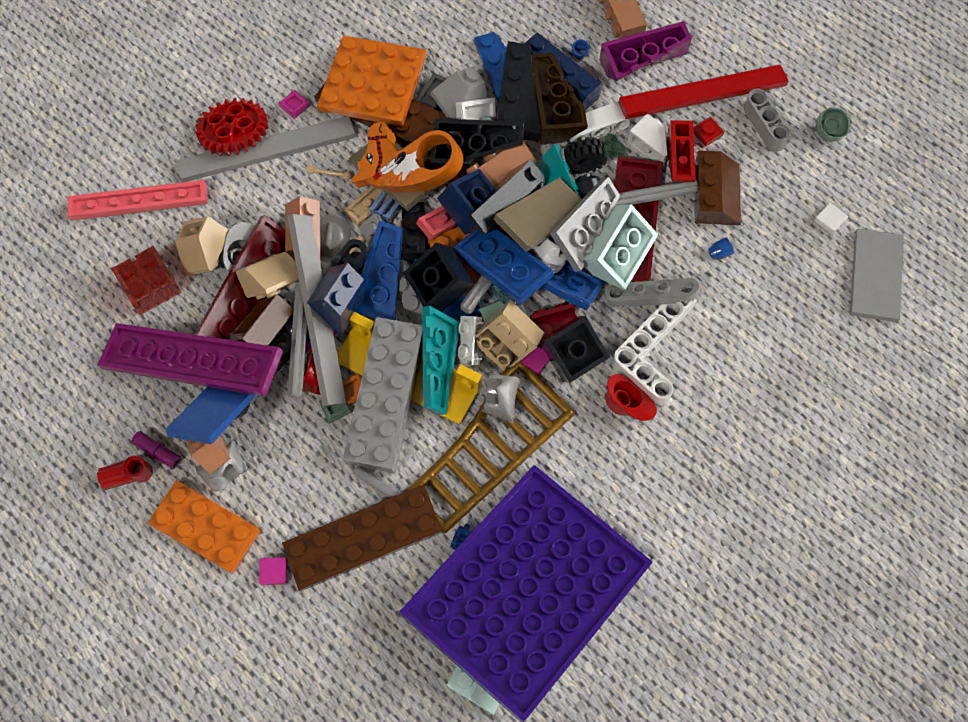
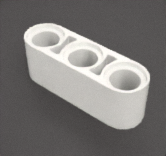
[569,102,630,143]

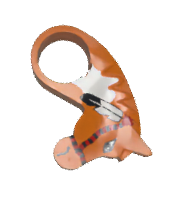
[351,122,463,192]

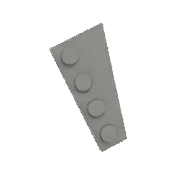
[550,177,620,272]

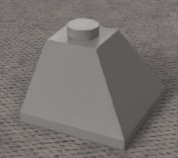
[430,67,487,119]

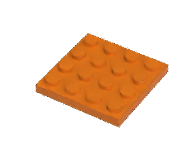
[317,35,427,126]

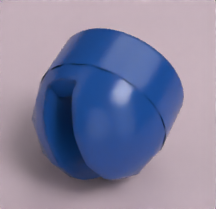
[572,39,589,59]

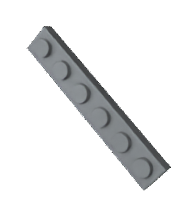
[359,213,423,325]

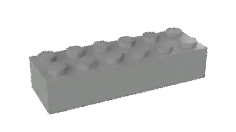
[343,317,423,474]

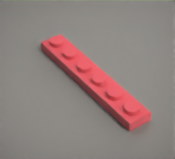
[68,180,208,221]

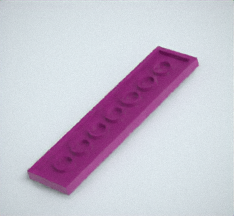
[97,323,283,397]

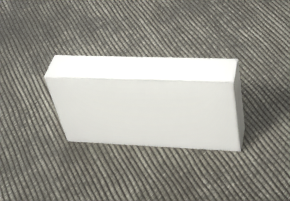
[456,97,496,120]

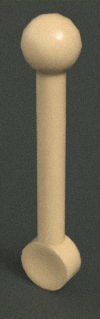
[306,165,352,180]

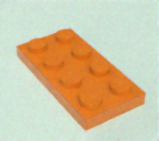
[147,480,261,574]

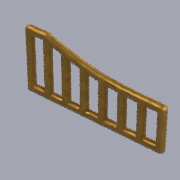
[405,361,575,534]

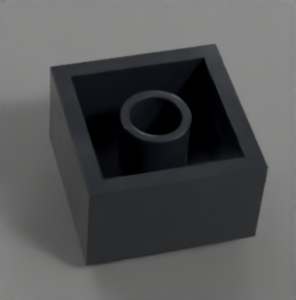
[403,243,474,312]
[539,315,610,383]

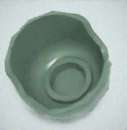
[815,107,850,142]

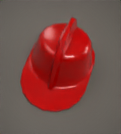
[303,345,320,395]
[605,374,657,421]

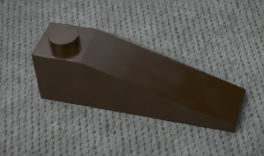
[531,53,588,145]

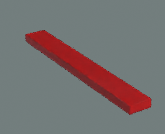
[618,64,789,119]

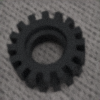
[564,137,607,174]

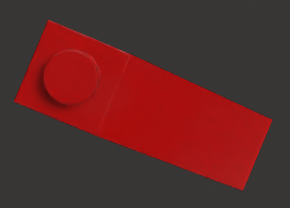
[667,120,696,182]

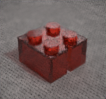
[111,246,182,315]

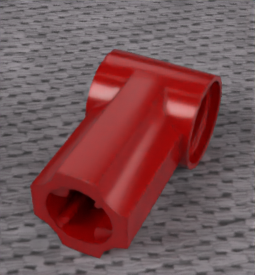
[97,455,153,490]

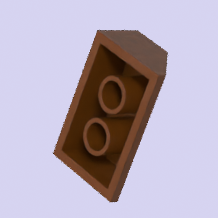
[694,150,741,225]

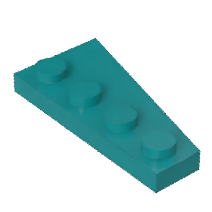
[535,144,580,197]
[422,306,460,415]

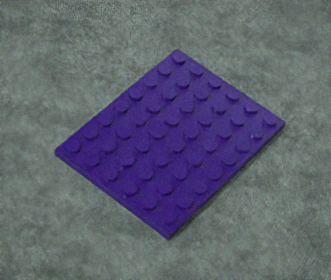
[399,465,653,722]

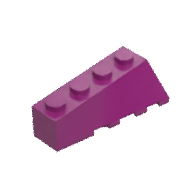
[599,21,692,81]

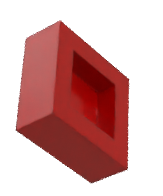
[694,117,724,147]

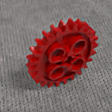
[195,98,269,157]

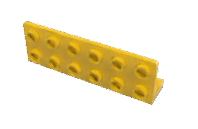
[337,312,482,425]

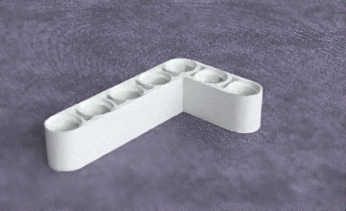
[612,286,699,406]

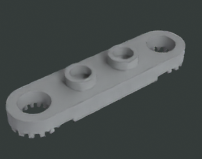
[605,278,701,307]

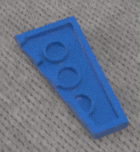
[356,220,403,321]

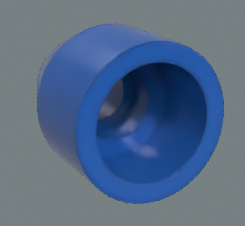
[708,237,734,260]

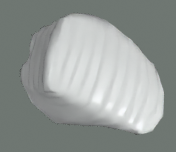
[530,237,567,273]

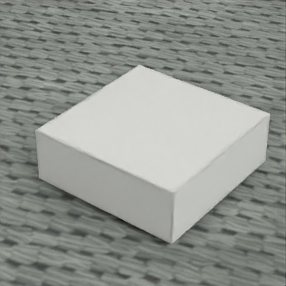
[814,203,848,235]

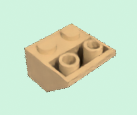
[175,216,229,275]
[235,252,299,300]
[475,300,544,371]

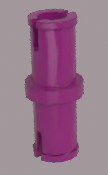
[131,431,181,470]

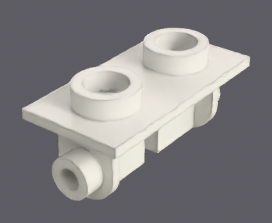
[457,316,484,365]

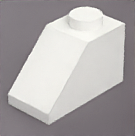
[628,114,667,167]

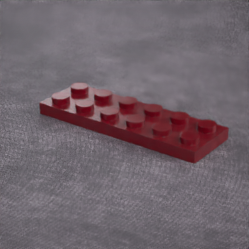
[605,156,663,282]
[194,215,285,340]

